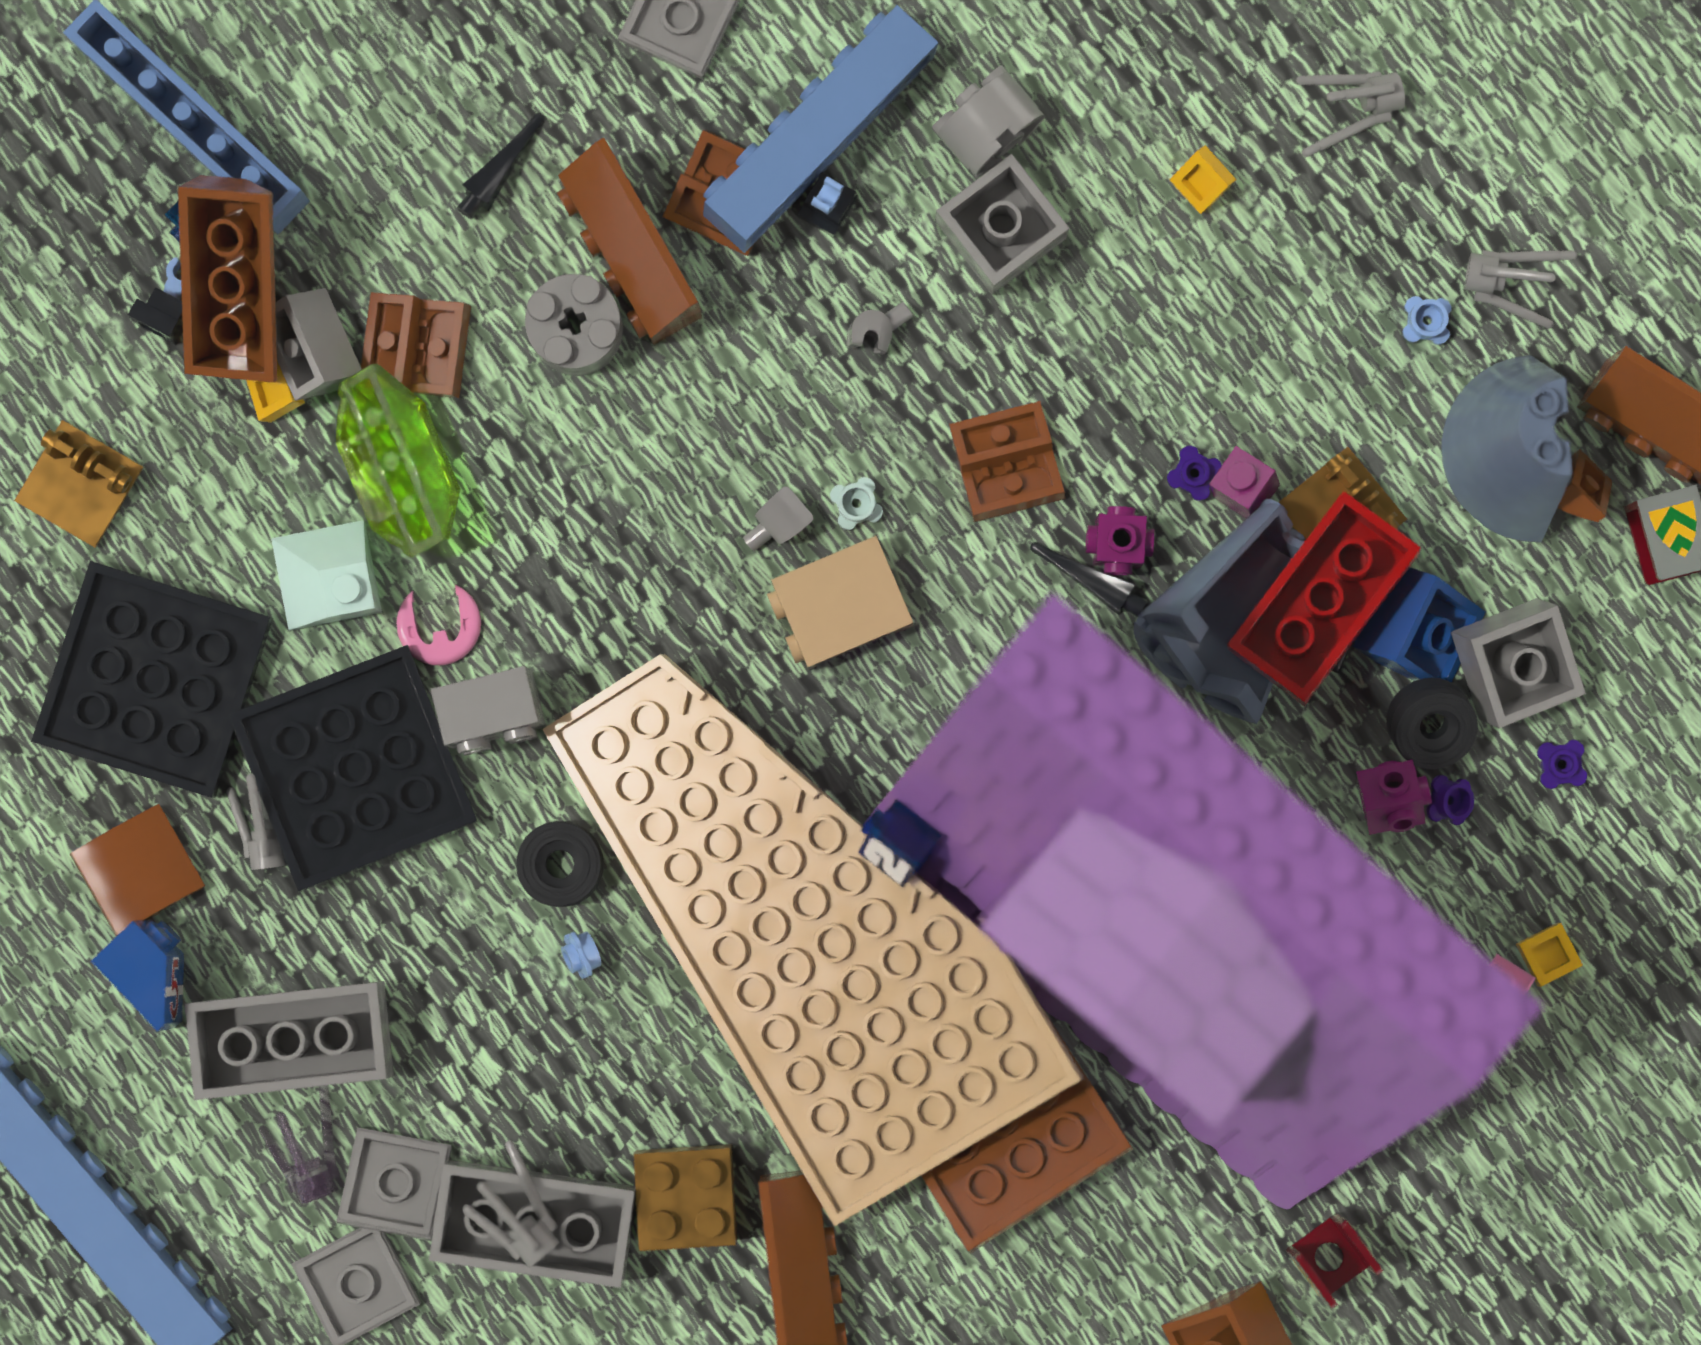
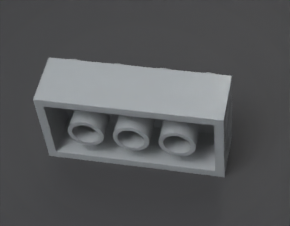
[185,981,394,1100]
[429,1160,636,1288]

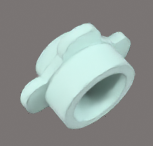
[830,477,883,530]

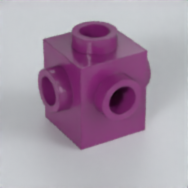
[1085,506,1154,576]
[1356,760,1432,835]

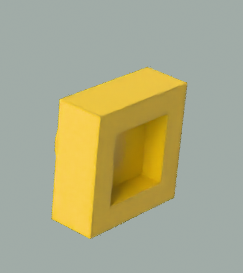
[1169,145,1237,214]
[246,361,305,422]
[1516,923,1583,987]

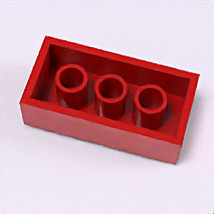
[1227,491,1422,707]

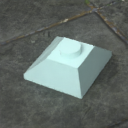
[271,520,382,631]

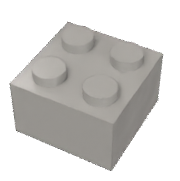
[935,153,1070,295]
[1451,598,1586,728]
[431,666,546,756]

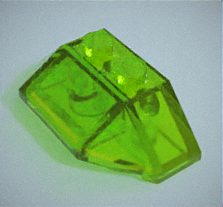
[336,363,461,558]

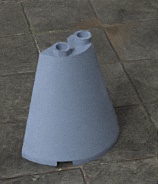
[1441,355,1572,542]
[1134,499,1306,724]

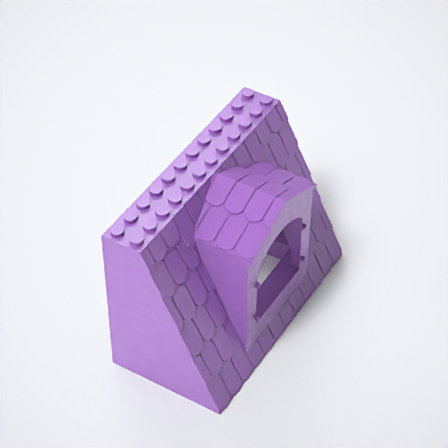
[863,593,1543,1209]

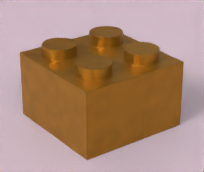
[634,1144,737,1251]

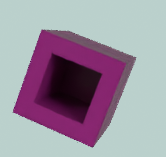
[1209,446,1280,519]

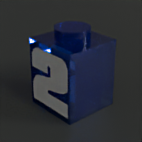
[858,799,943,888]

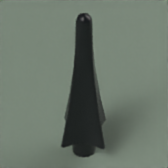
[457,112,545,219]
[1030,542,1148,617]

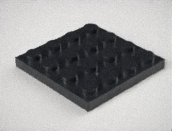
[31,561,273,798]
[228,645,477,892]

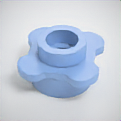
[1403,296,1451,345]
[561,931,601,979]

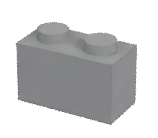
[275,288,364,401]

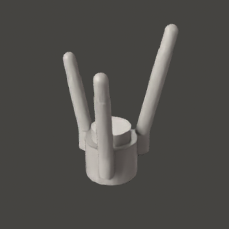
[1296,71,1405,157]
[1464,250,1577,329]
[226,774,287,870]
[463,1140,559,1267]

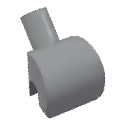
[847,302,913,354]
[743,486,813,551]

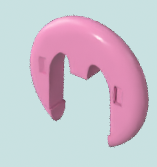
[396,585,481,666]

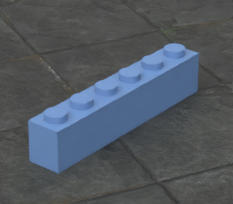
[63,0,310,235]
[703,5,939,253]

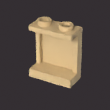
[767,536,913,670]

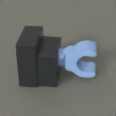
[798,172,858,238]
[128,257,183,345]

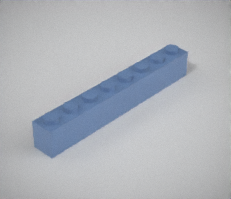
[0,1045,233,1345]

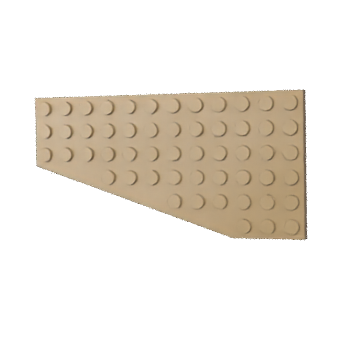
[542,654,1083,1226]

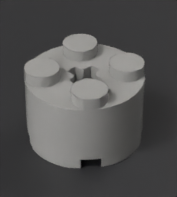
[931,65,1045,178]
[525,274,623,376]

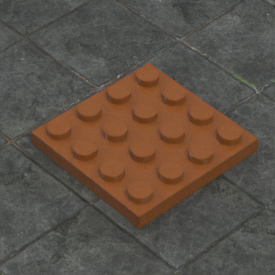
[921,992,1133,1254]

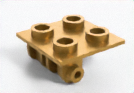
[14,420,144,548]
[1278,447,1407,539]

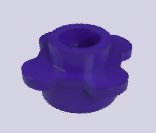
[1167,446,1222,501]
[1537,740,1587,789]
[1426,775,1474,825]

